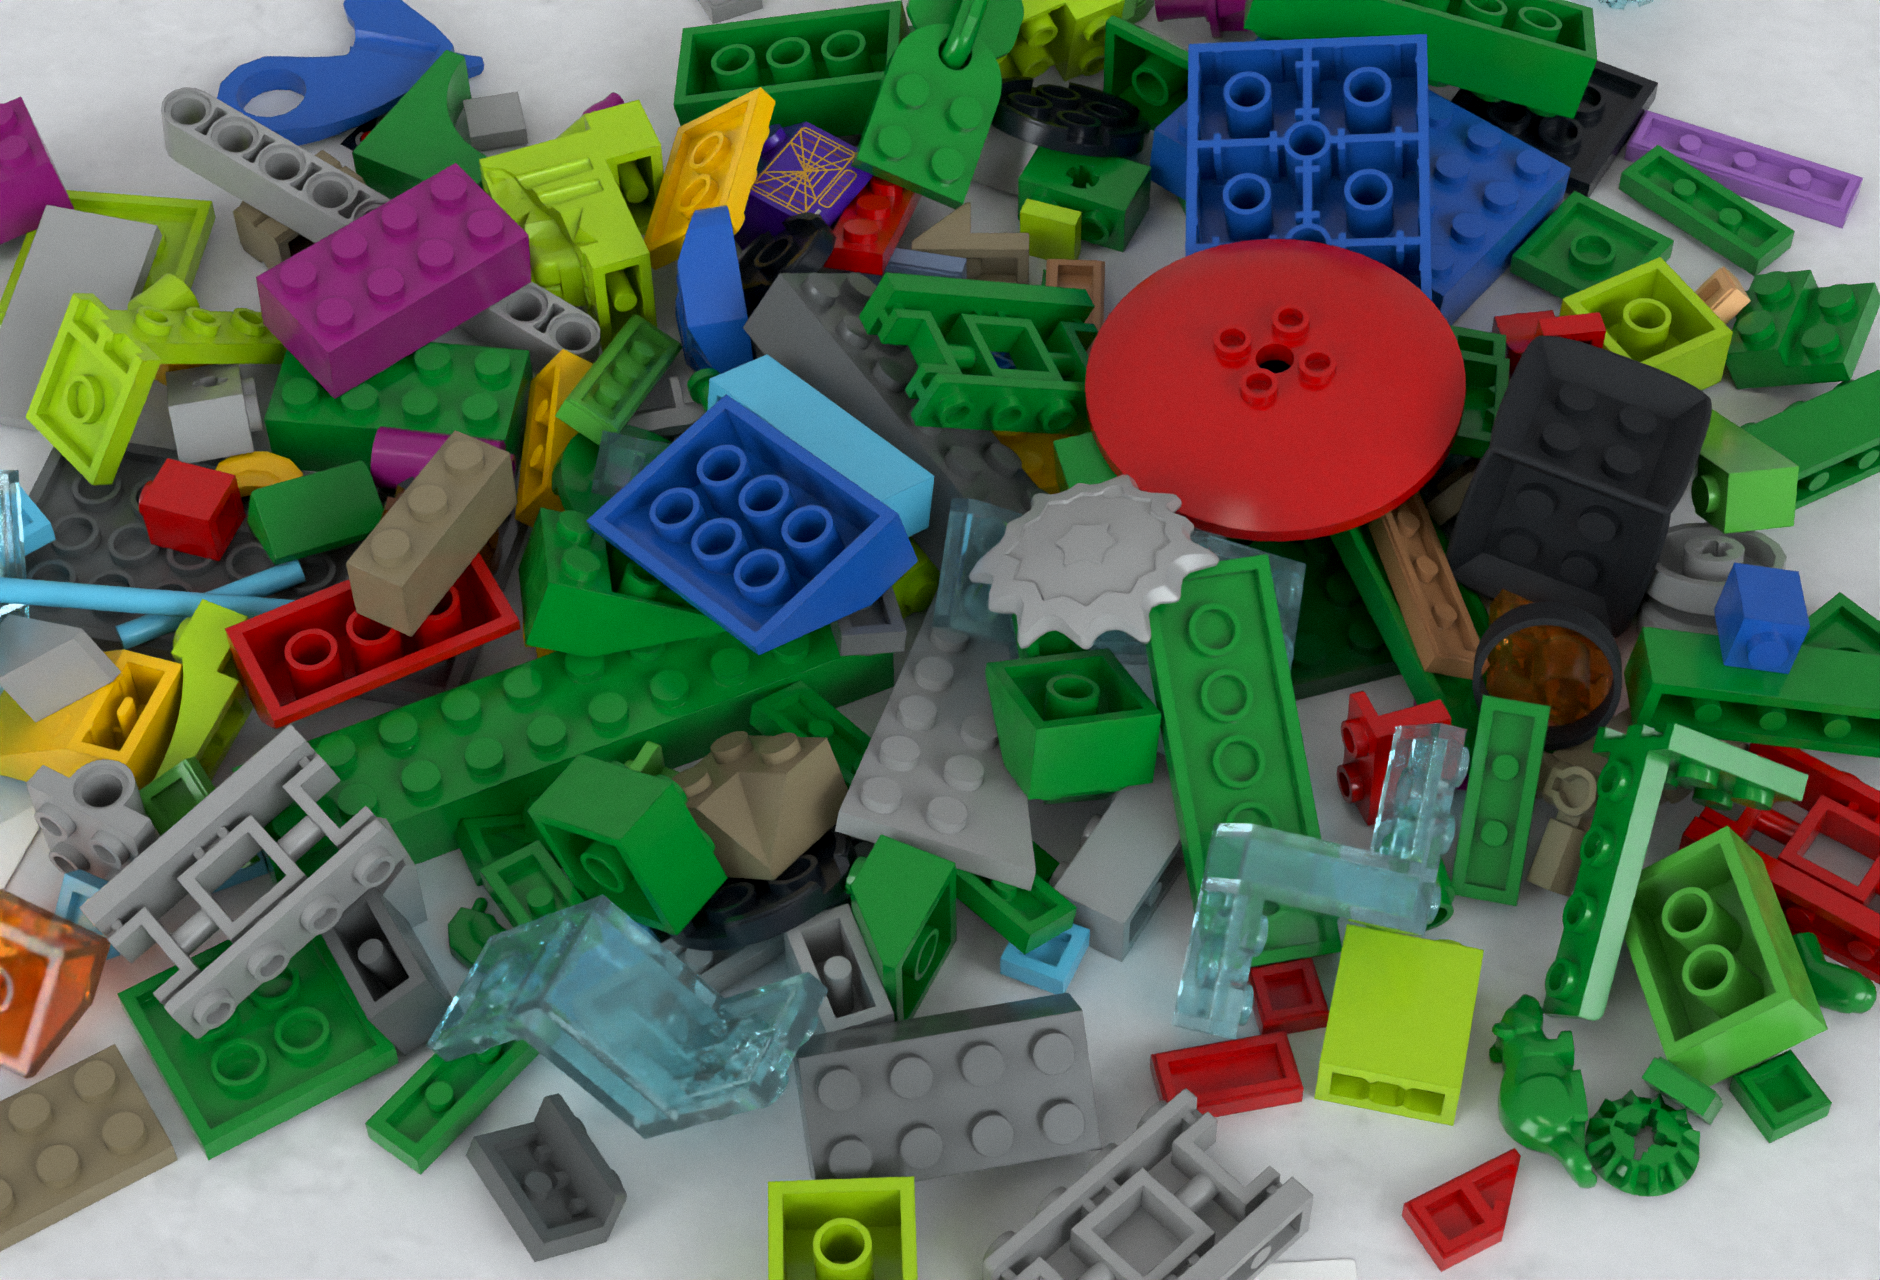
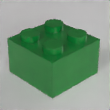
[527,754,728,936]

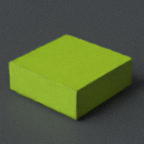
[1020,199,1082,260]

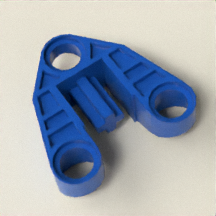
[675,205,753,374]

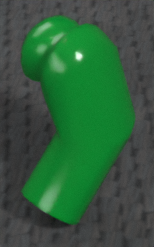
[1792,932,1877,1014]

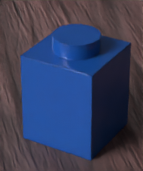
[1714,562,1810,674]

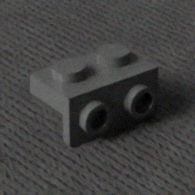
[466,1093,627,1262]

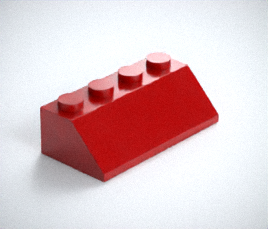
[225,553,521,729]

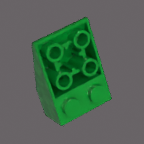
[518,507,726,658]

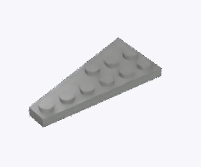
[835,577,1036,891]

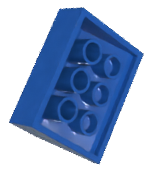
[586,394,918,655]

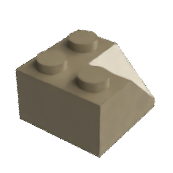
[672,731,848,880]

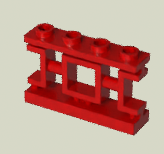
[1678,743,1880,984]

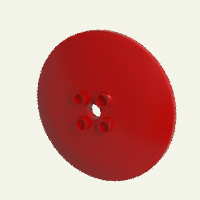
[1085,239,1466,542]

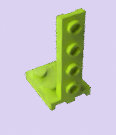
[25,293,287,485]

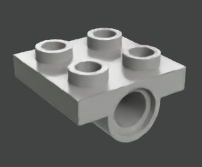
[26,759,157,881]

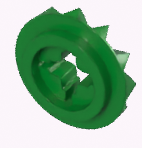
[1585,1089,1700,1197]

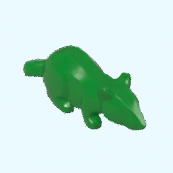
[1489,994,1597,1189]

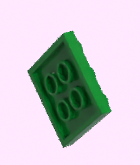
[117,934,399,1161]

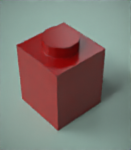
[139,458,246,561]

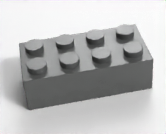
[790,992,1102,1182]

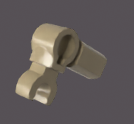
[1526,751,1600,897]

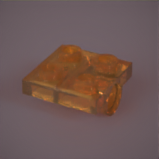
[1486,589,1614,725]

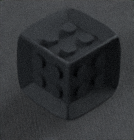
[1446,336,1712,638]

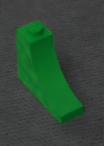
[352,50,488,199]

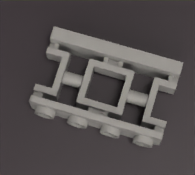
[79,724,407,1039]
[982,1088,1313,1280]

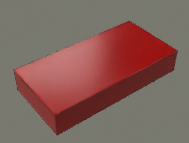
[1150,1030,1304,1117]

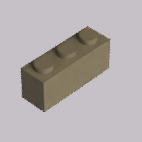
[346,430,518,637]

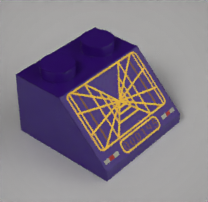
[734,122,874,251]

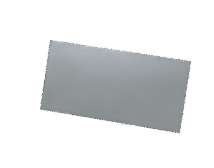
[0,205,162,432]

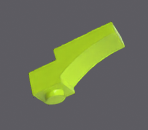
[153,599,253,781]

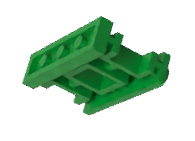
[859,272,1098,435]

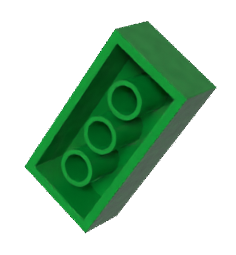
[673,0,910,137]
[264,342,533,483]

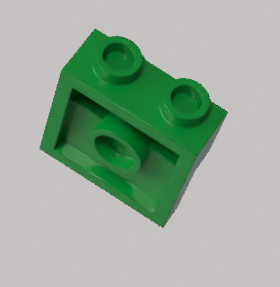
[1725,270,1880,389]

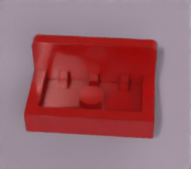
[1336,691,1451,826]

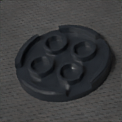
[991,77,1151,157]
[669,824,858,951]

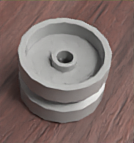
[1636,522,1787,636]

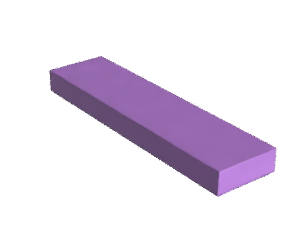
[1624,110,1863,228]

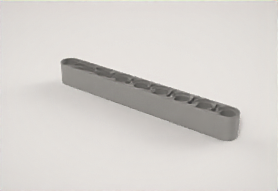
[161,87,600,374]

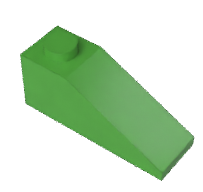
[1691,409,1799,534]

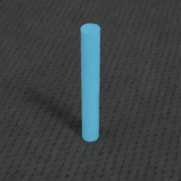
[115,559,306,650]

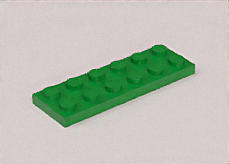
[1145,554,1342,976]

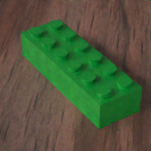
[1243,0,1597,119]

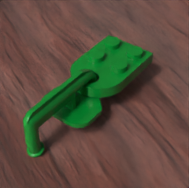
[851,0,1024,210]

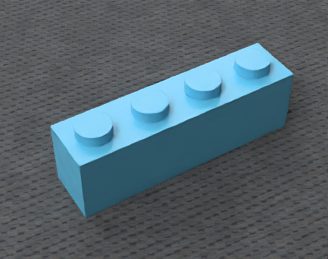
[707,354,935,537]

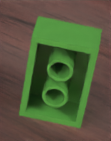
[1624,826,1828,1087]

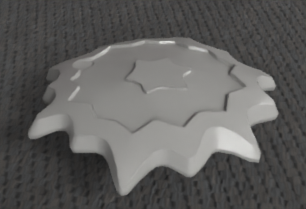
[969,474,1219,650]

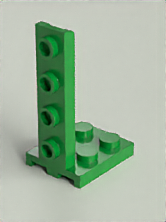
[1542,723,1809,1021]

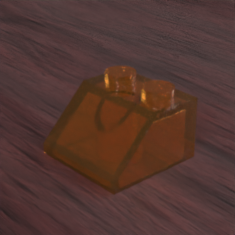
[0,889,111,1079]

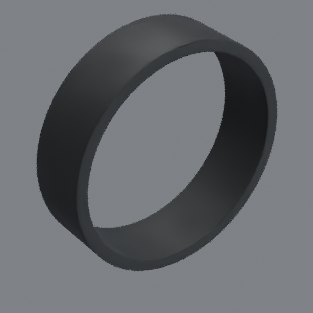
[1472,601,1622,751]

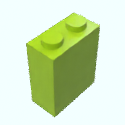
[1314,924,1484,1126]

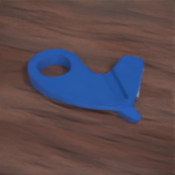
[217,0,484,146]

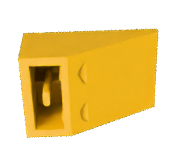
[0,649,183,790]

